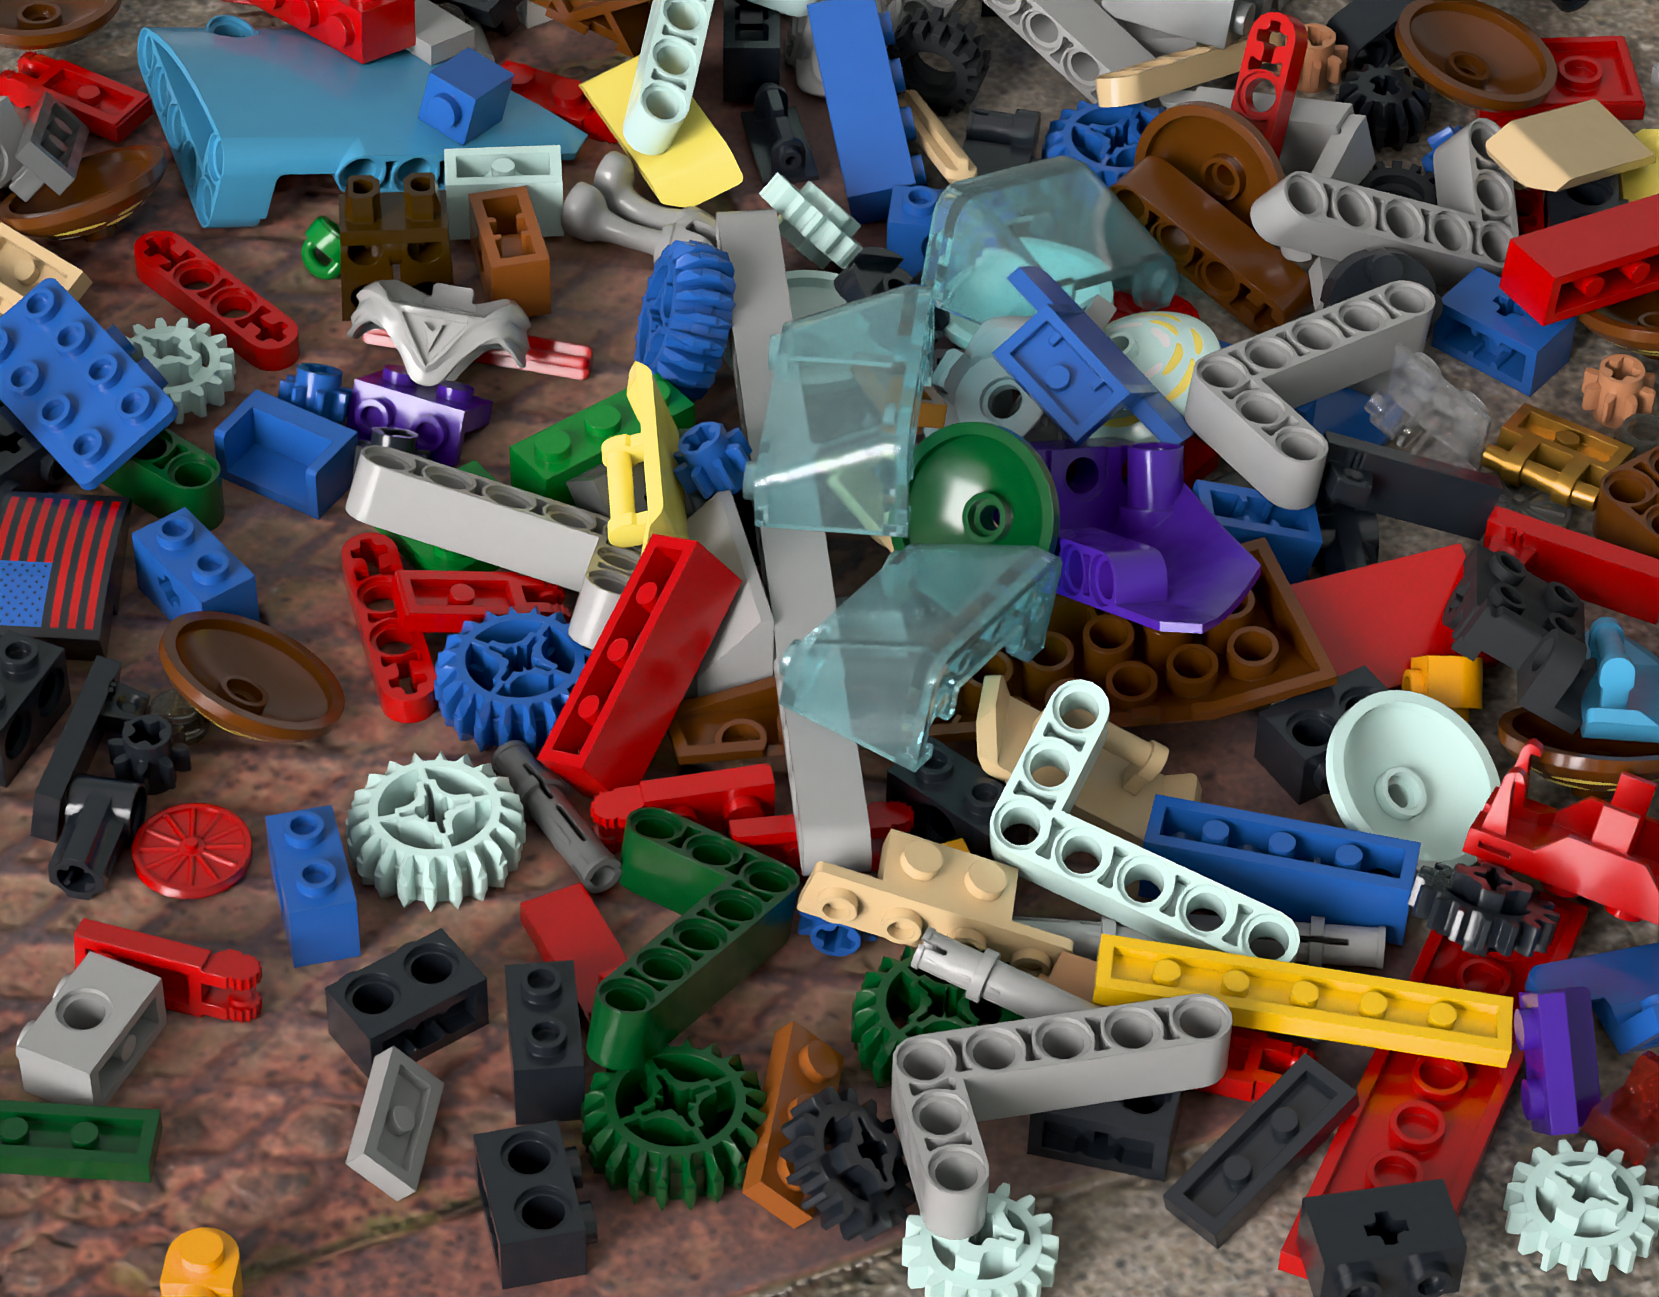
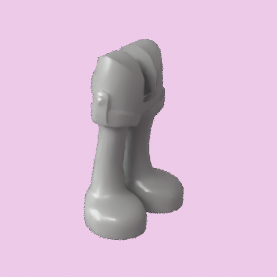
[561,151,717,264]

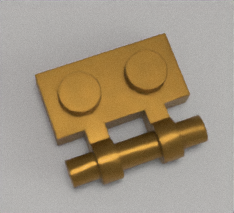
[1480,402,1635,512]

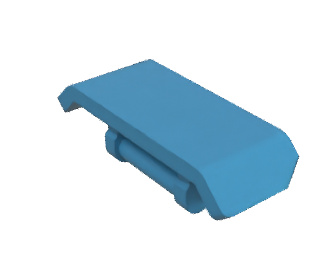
[1579,617,1659,743]

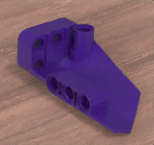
[993,437,1261,634]

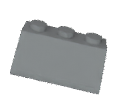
[682,490,774,700]

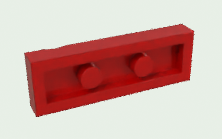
[1483,505,1659,625]
[520,882,628,1035]

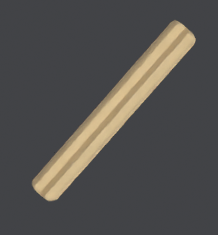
[897,90,978,190]

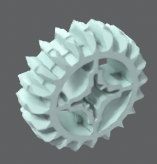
[346,750,526,912]

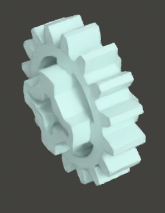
[759,172,864,270]
[125,317,236,424]
[1503,1139,1659,1281]
[902,1182,1059,1297]

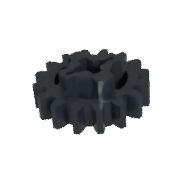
[1408,862,1560,957]
[780,1086,916,1242]

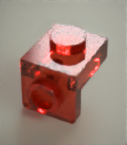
[1582,1050,1659,1166]

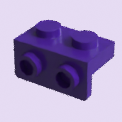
[346,364,493,467]
[1514,986,1603,1136]

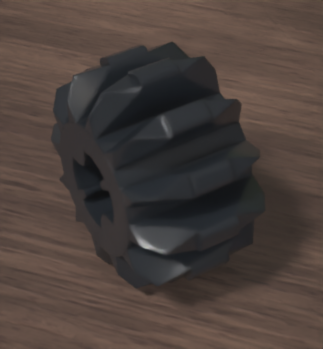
[1335,63,1431,153]

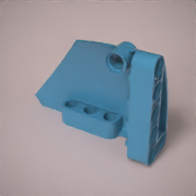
[137,15,588,228]

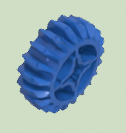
[1041,101,1166,219]
[633,240,736,403]
[434,605,592,755]

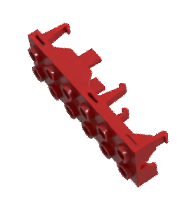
[1462,738,1659,925]

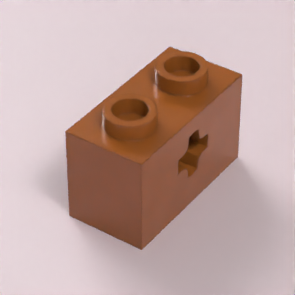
[468,186,551,317]

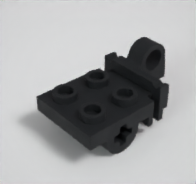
[1442,543,1597,735]

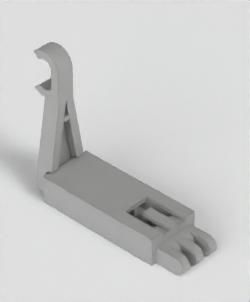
[1159,86,1376,262]

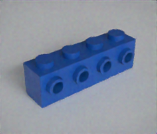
[807,0,928,225]
[1138,794,1421,945]

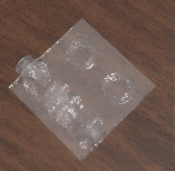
[1364,341,1492,471]

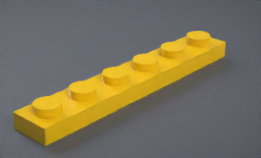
[1092,933,1513,1068]

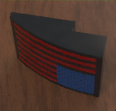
[0,491,132,661]

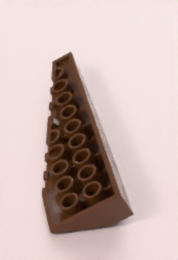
[666,537,1338,765]

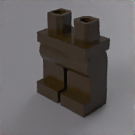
[339,172,454,321]

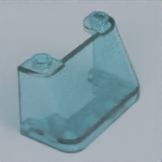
[918,155,1179,325]
[743,284,934,538]
[779,543,1062,772]

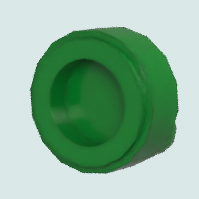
[301,216,341,280]

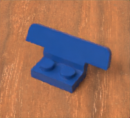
[992,266,1194,448]
[1525,942,1659,1055]

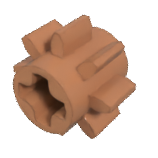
[1277,23,1348,93]
[1581,354,1656,429]

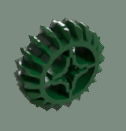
[851,945,1026,1088]
[581,1036,767,1211]

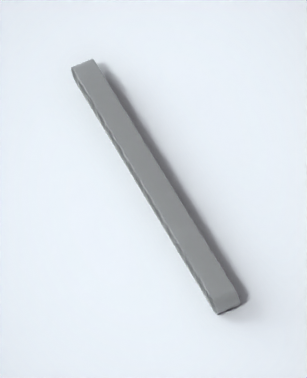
[716,209,872,876]

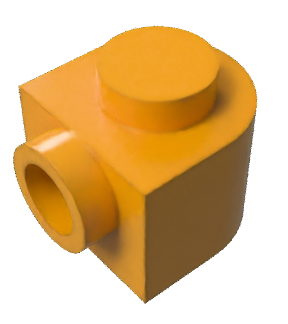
[1401,656,1483,722]
[160,1227,243,1297]

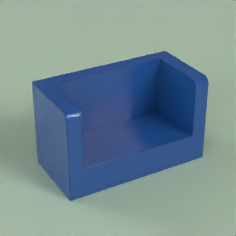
[214,389,358,520]

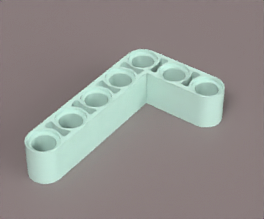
[623,0,820,156]
[990,679,1300,963]

